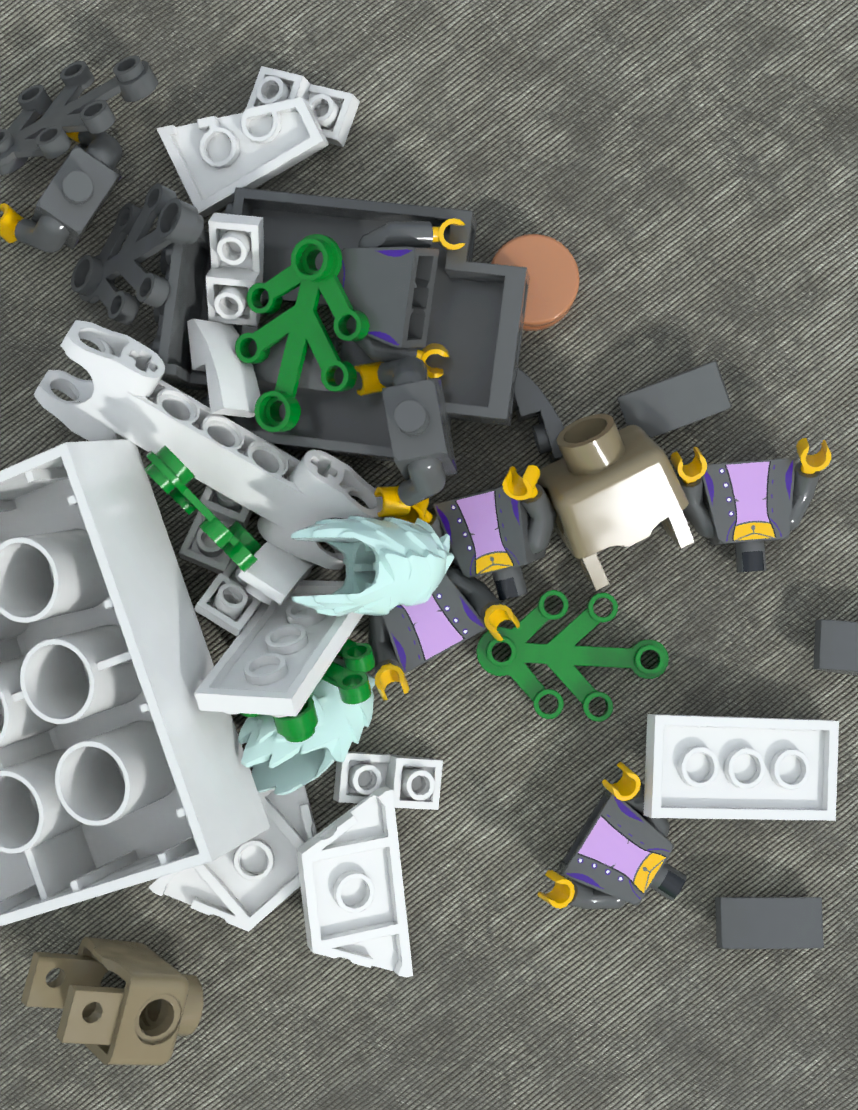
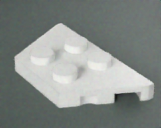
[149,785,317,932]
[296,786,413,977]

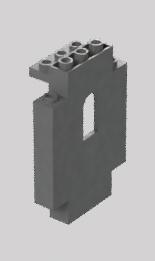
[149,187,530,462]

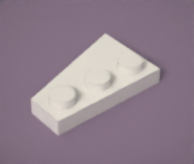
[156,97,329,217]

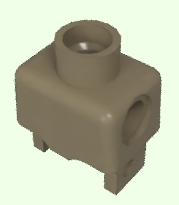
[538,414,694,591]
[21,937,204,1066]

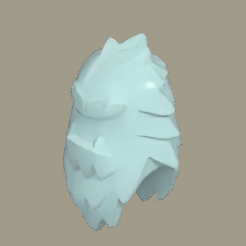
[291,516,455,617]
[238,658,375,795]

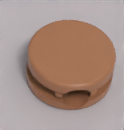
[491,234,579,331]

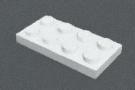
[194,580,364,718]
[643,714,839,821]

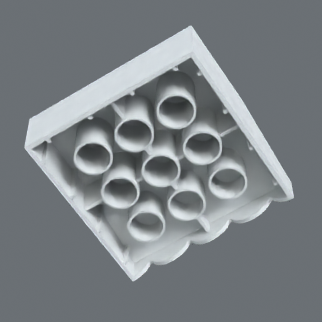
[0,439,270,926]

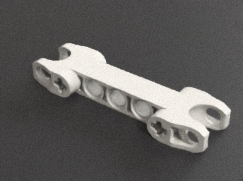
[33,320,383,570]

